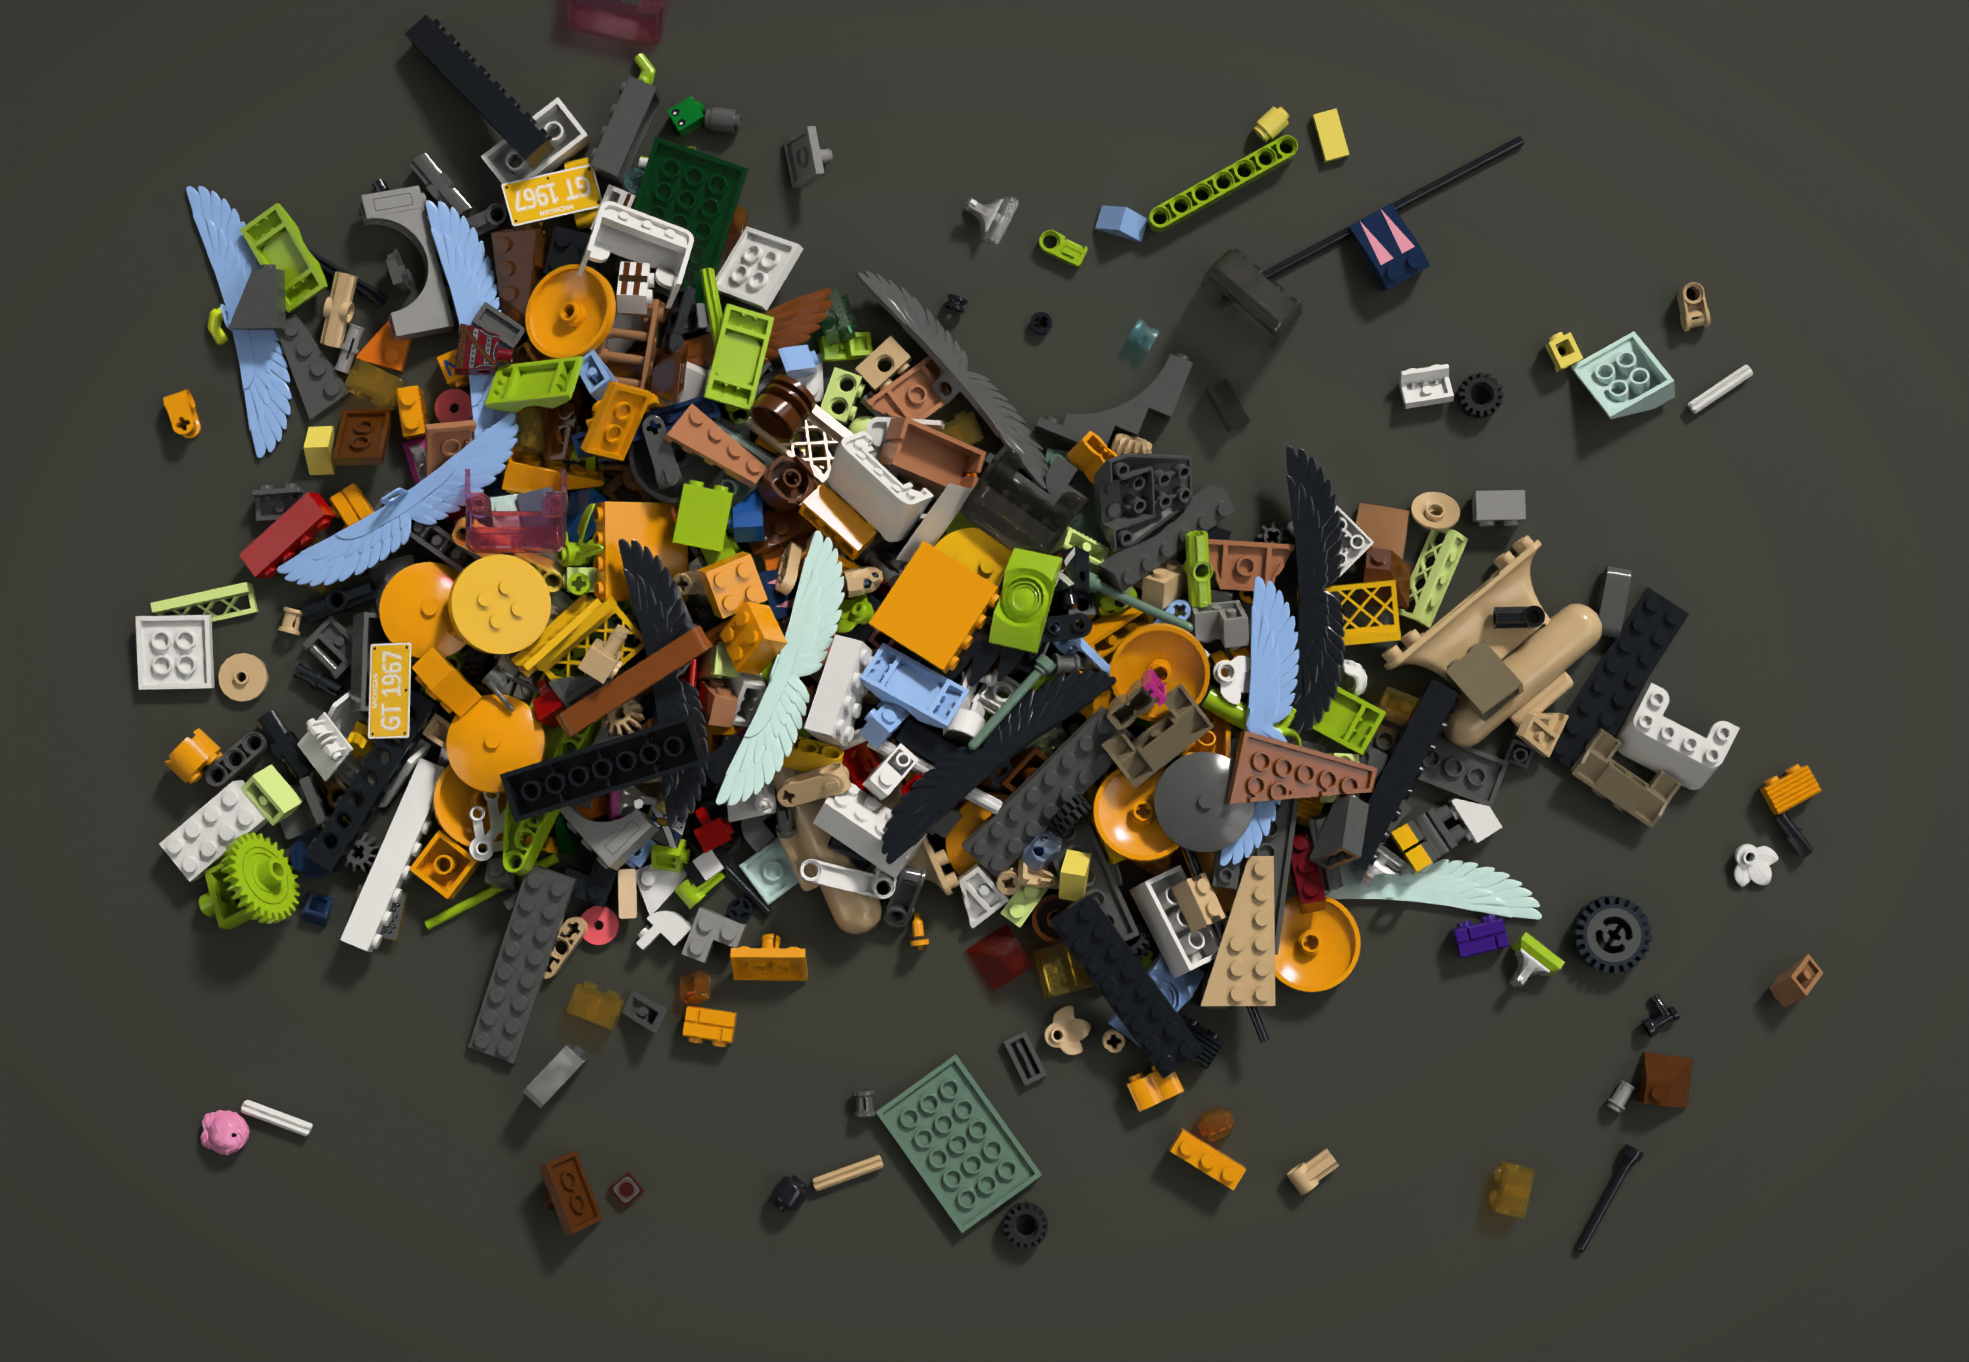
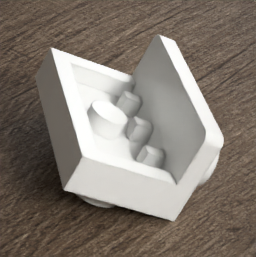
[1399,364,1454,409]

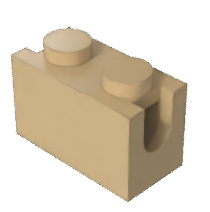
[1171,872,1226,933]

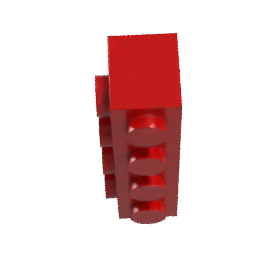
[239,492,336,579]

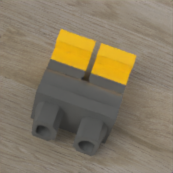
[1390,805,1466,874]

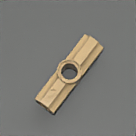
[320,272,358,348]

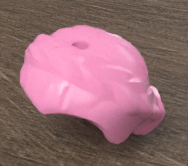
[200,1110,250,1156]

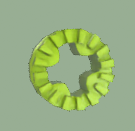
[568,573,591,596]

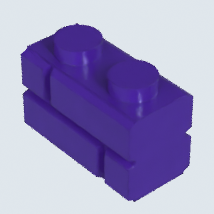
[1451,914,1509,959]

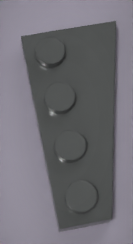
[276,313,352,421]

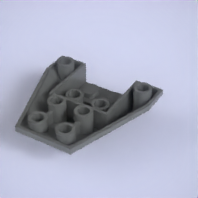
[1094,453,1193,552]

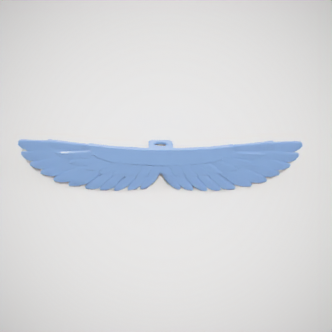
[186,186,292,458]
[425,200,520,450]
[277,413,519,587]
[1220,576,1299,866]

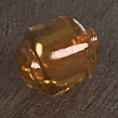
[1197,1106,1235,1142]

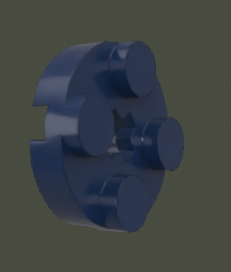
[290,830,337,879]

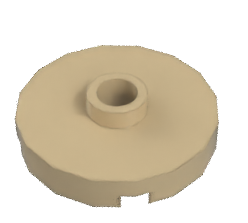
[218,653,269,702]

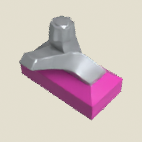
[402,436,425,485]
[608,785,659,820]

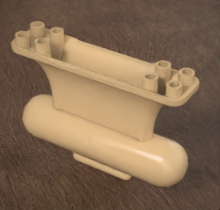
[1381,535,1602,747]
[772,736,960,935]

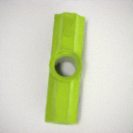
[1183,530,1213,608]

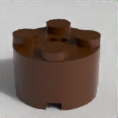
[756,455,815,512]
[1031,894,1071,944]

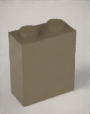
[1445,641,1524,722]

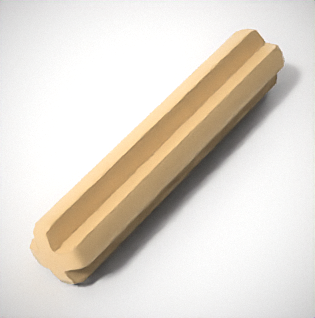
[812,1155,884,1191]

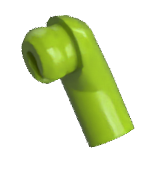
[634,53,656,85]

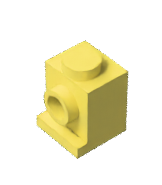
[1545,332,1583,372]

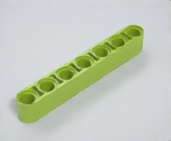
[1148,135,1298,233]

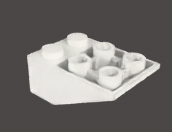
[1285,505,1374,577]

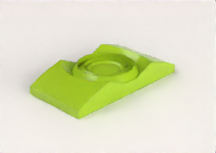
[240,203,328,313]
[703,303,774,412]
[485,356,584,412]
[989,548,1063,654]
[1289,686,1386,756]

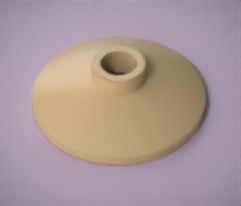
[1411,492,1460,530]

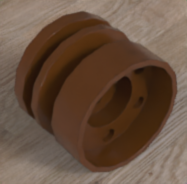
[750,374,816,441]

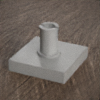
[783,126,833,188]

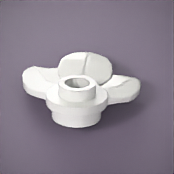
[1213,656,1250,705]
[1734,844,1778,887]

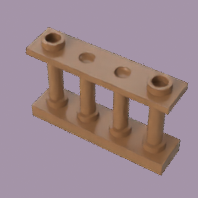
[586,299,666,392]

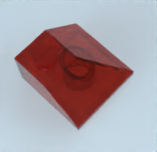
[966,924,1034,991]

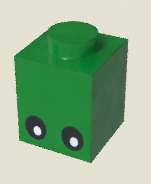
[667,96,706,137]

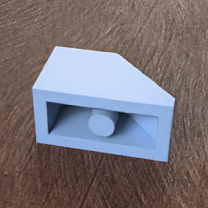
[778,345,819,380]
[580,349,618,401]

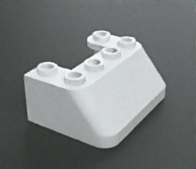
[1616,683,1740,790]

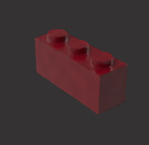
[1290,831,1326,914]

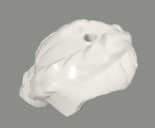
[1336,660,1367,697]

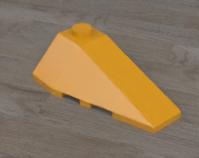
[501,446,605,494]

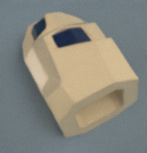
[842,567,883,597]

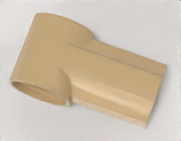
[1287,1148,1339,1195]

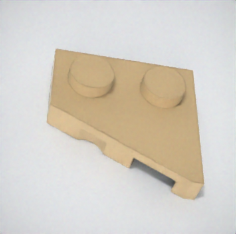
[1516,713,1569,758]
[1018,855,1060,889]

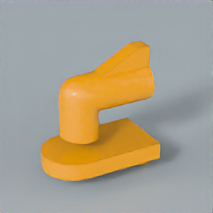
[910,912,929,950]

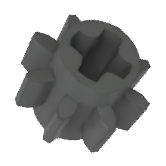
[1256,522,1288,543]

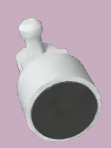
[943,664,997,746]

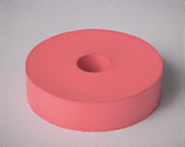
[435,389,473,423]
[581,906,620,945]

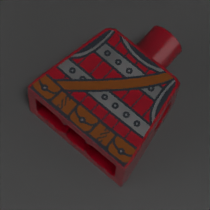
[454,323,513,375]

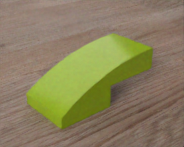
[818,332,873,362]

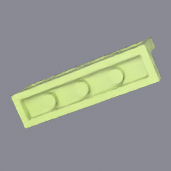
[1398,528,1468,628]
[150,582,258,622]

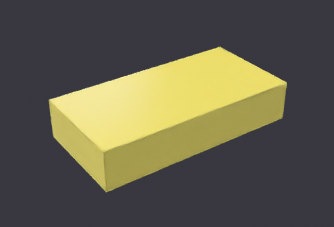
[1312,108,1349,163]

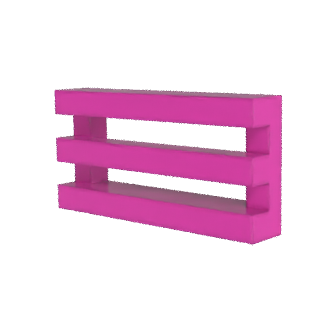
[1143,669,1167,706]

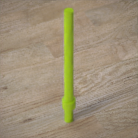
[425,853,560,930]

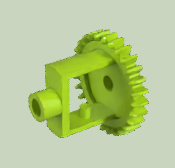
[199,832,300,929]

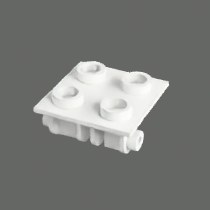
[297,712,353,781]
[727,781,777,822]

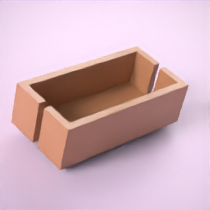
[878,417,986,499]

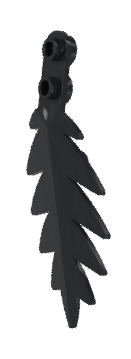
[899,605,1092,687]

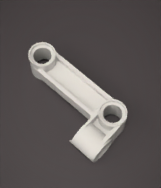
[798,859,899,900]

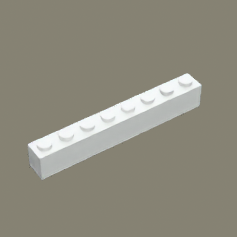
[340,758,445,952]

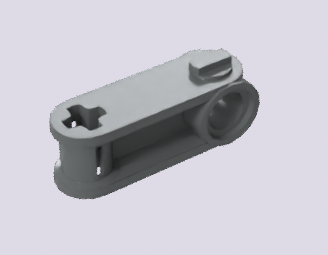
[642,415,684,490]
[881,865,927,928]

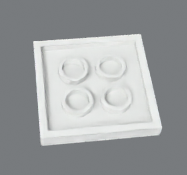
[716,226,803,311]
[135,615,214,690]

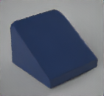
[302,892,334,927]

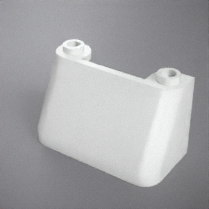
[827,431,934,542]

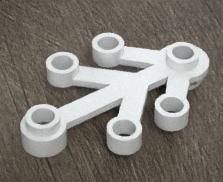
[469,792,539,861]

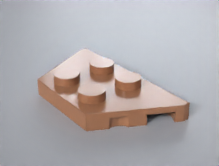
[865,356,950,420]
[1208,539,1295,591]

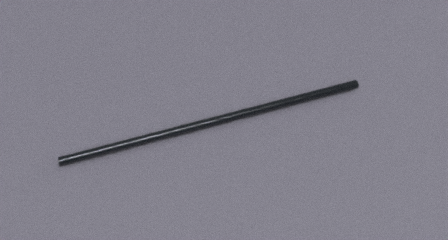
[1221,136,1524,302]

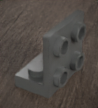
[279,776,331,840]

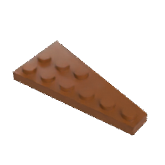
[1226,731,1378,804]

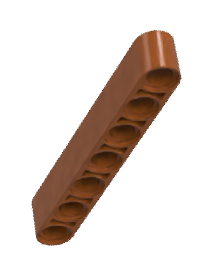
[556,625,713,738]

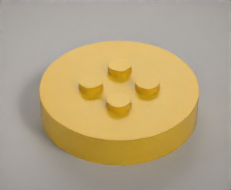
[934,528,1014,619]
[448,554,551,655]

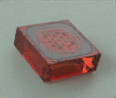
[610,1171,645,1207]

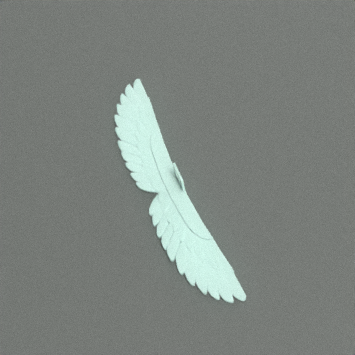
[716,530,845,806]
[1285,859,1542,920]

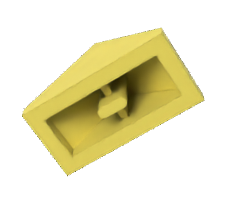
[303,426,335,476]
[1059,849,1092,901]

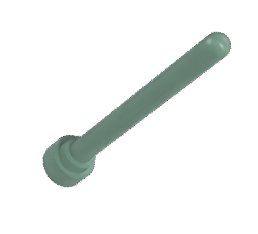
[1087,572,1193,632]
[968,654,1057,750]

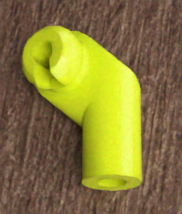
[207,308,228,345]

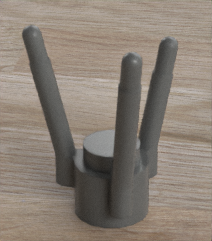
[481,667,542,712]

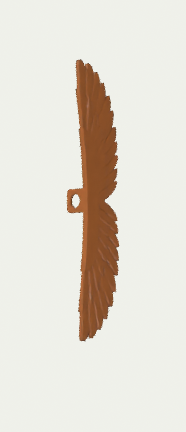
[605,288,832,380]

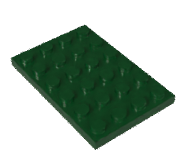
[612,137,749,304]

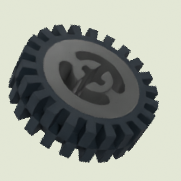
[1572,896,1652,973]

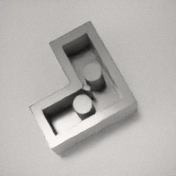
[1191,600,1249,650]
[681,907,748,963]

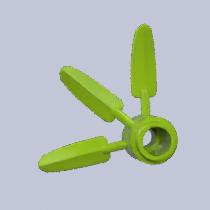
[557,496,604,567]

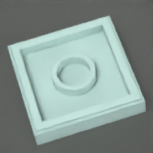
[739,837,799,905]

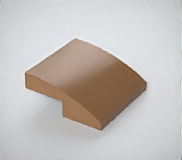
[1356,503,1411,559]

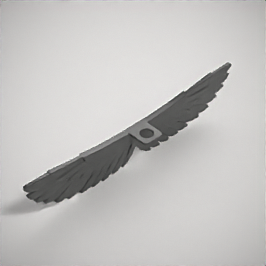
[856,271,1048,490]

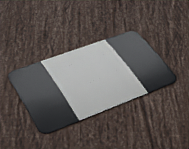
[684,845,732,887]

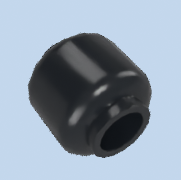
[772,1175,808,1212]

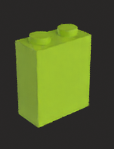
[672,480,733,552]

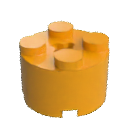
[164,728,223,784]

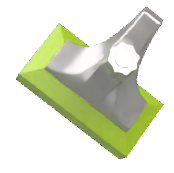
[1509,932,1565,987]

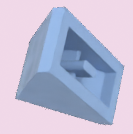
[1095,205,1148,243]

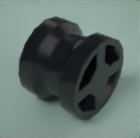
[728,897,754,922]

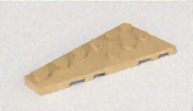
[1200,856,1275,1006]

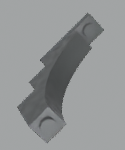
[1036,353,1193,446]

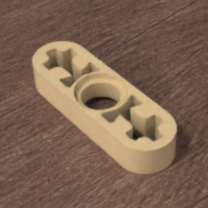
[775,541,802,596]
[544,916,588,979]

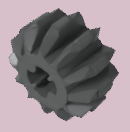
[344,832,381,873]

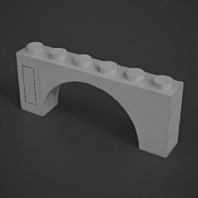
[359,185,457,342]
[558,746,660,870]

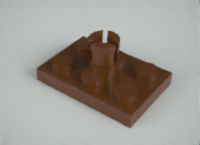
[332,409,393,466]
[539,1150,603,1236]

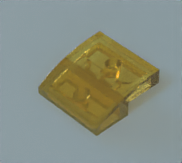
[1032,943,1095,998]

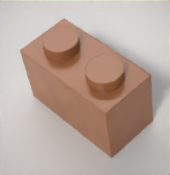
[697,679,738,728]

